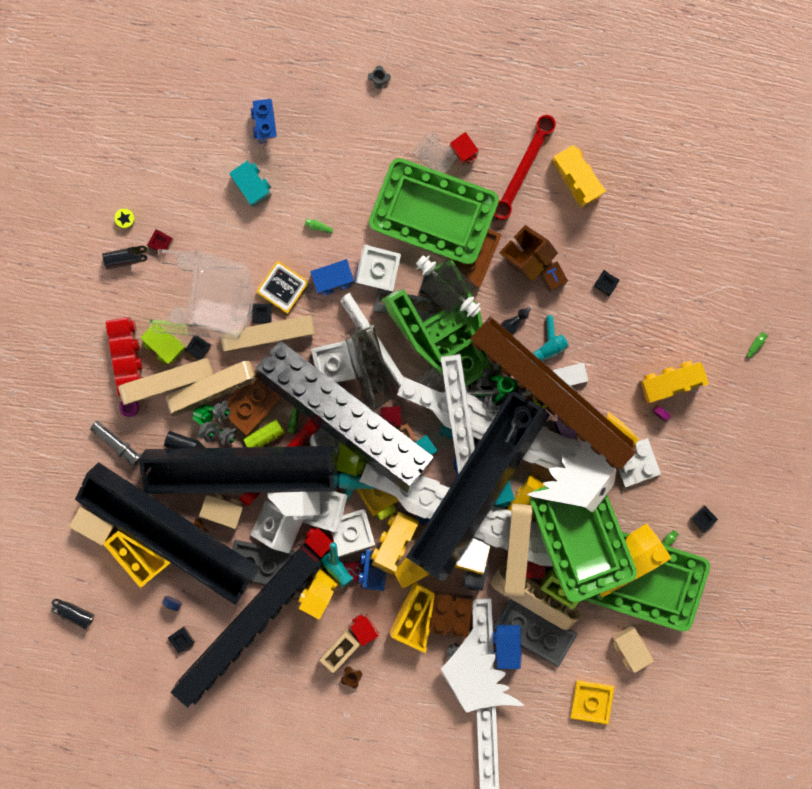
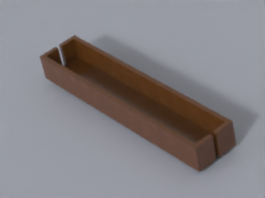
[470,316,636,470]

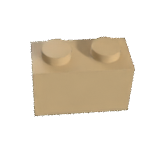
[199,493,245,529]
[69,506,116,546]
[612,625,654,673]
[319,628,360,673]

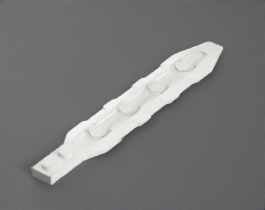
[397,377,617,472]
[360,463,553,566]

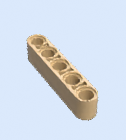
[220,315,315,352]
[118,358,214,405]
[165,361,257,416]
[504,503,532,598]
[490,566,580,630]

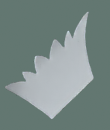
[527,441,616,512]
[440,624,524,713]

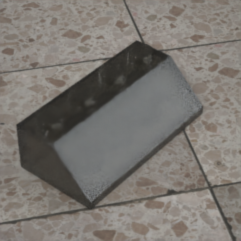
[345,324,394,410]

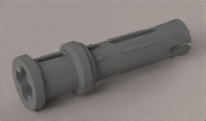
[90,420,142,468]

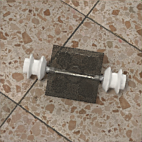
[416,255,481,317]

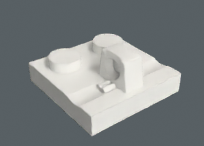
[355,245,401,291]
[311,340,357,383]
[617,438,661,487]
[302,491,347,532]
[331,509,376,558]

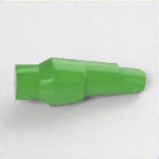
[304,219,333,234]
[746,332,768,358]
[288,407,299,434]
[662,529,679,546]

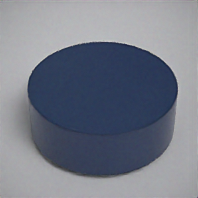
[162,596,182,611]

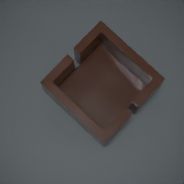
[499,225,558,281]
[429,591,473,638]

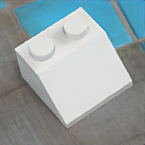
[268,492,320,520]
[251,500,303,553]

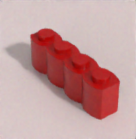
[106,317,144,397]

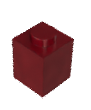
[381,406,402,426]

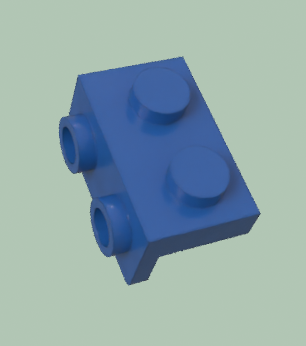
[250,99,277,144]
[358,549,386,591]

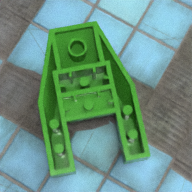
[381,260,491,386]

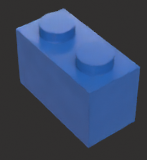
[310,259,355,296]
[493,625,522,669]

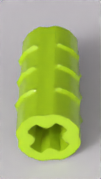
[244,419,285,447]

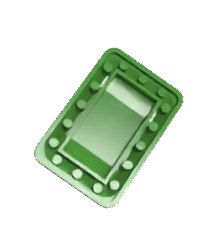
[369,158,499,264]
[529,486,637,602]
[584,532,710,631]

